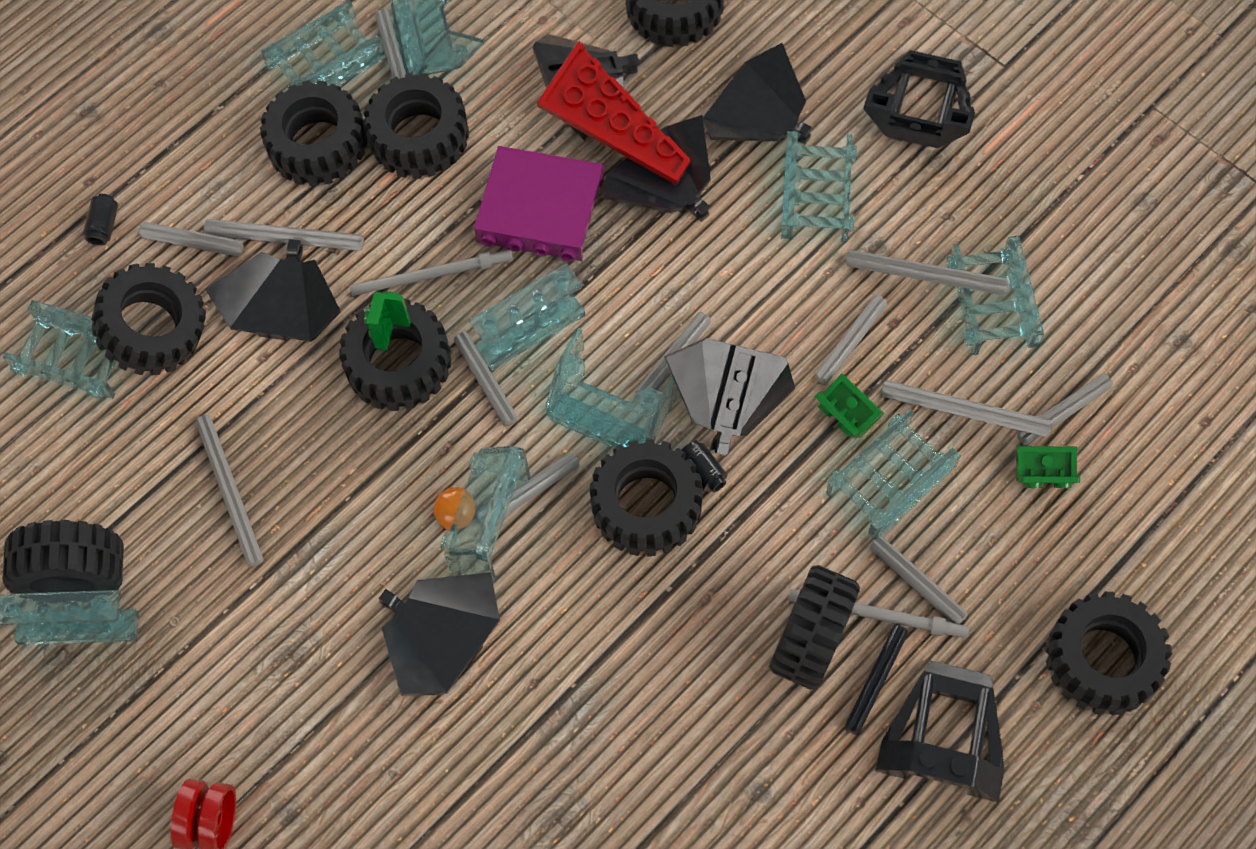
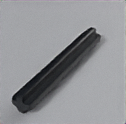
[844,625,908,735]

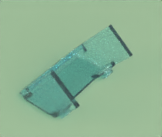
[391,0,484,76]
[546,328,679,448]
[441,446,531,583]

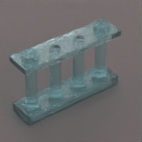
[261,0,386,90]
[781,131,857,242]
[947,235,1044,355]
[469,264,586,371]
[3,300,116,399]
[826,409,961,540]
[0,590,139,645]

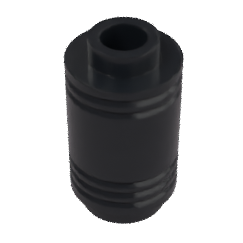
[83,194,119,246]
[682,440,728,493]

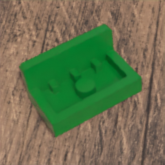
[364,291,411,350]
[814,373,884,438]
[1016,446,1080,488]

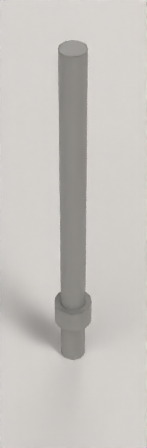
[350,249,513,296]
[788,589,969,638]

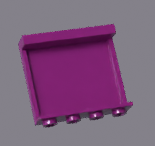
[474,146,604,261]

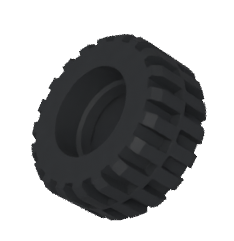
[626,0,724,47]
[363,73,469,179]
[260,81,368,186]
[91,263,206,376]
[339,299,452,411]
[590,439,703,557]
[2,520,124,604]
[769,565,860,690]
[1045,591,1172,716]

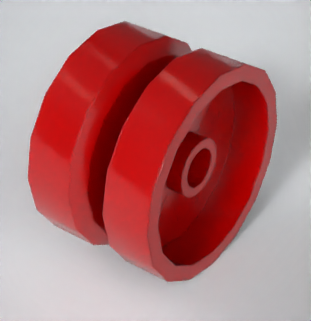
[170,779,236,849]

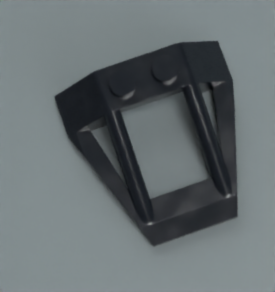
[863,50,975,148]
[875,660,1004,802]

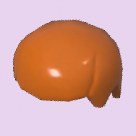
[434,487,478,531]

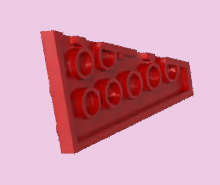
[537,41,691,185]

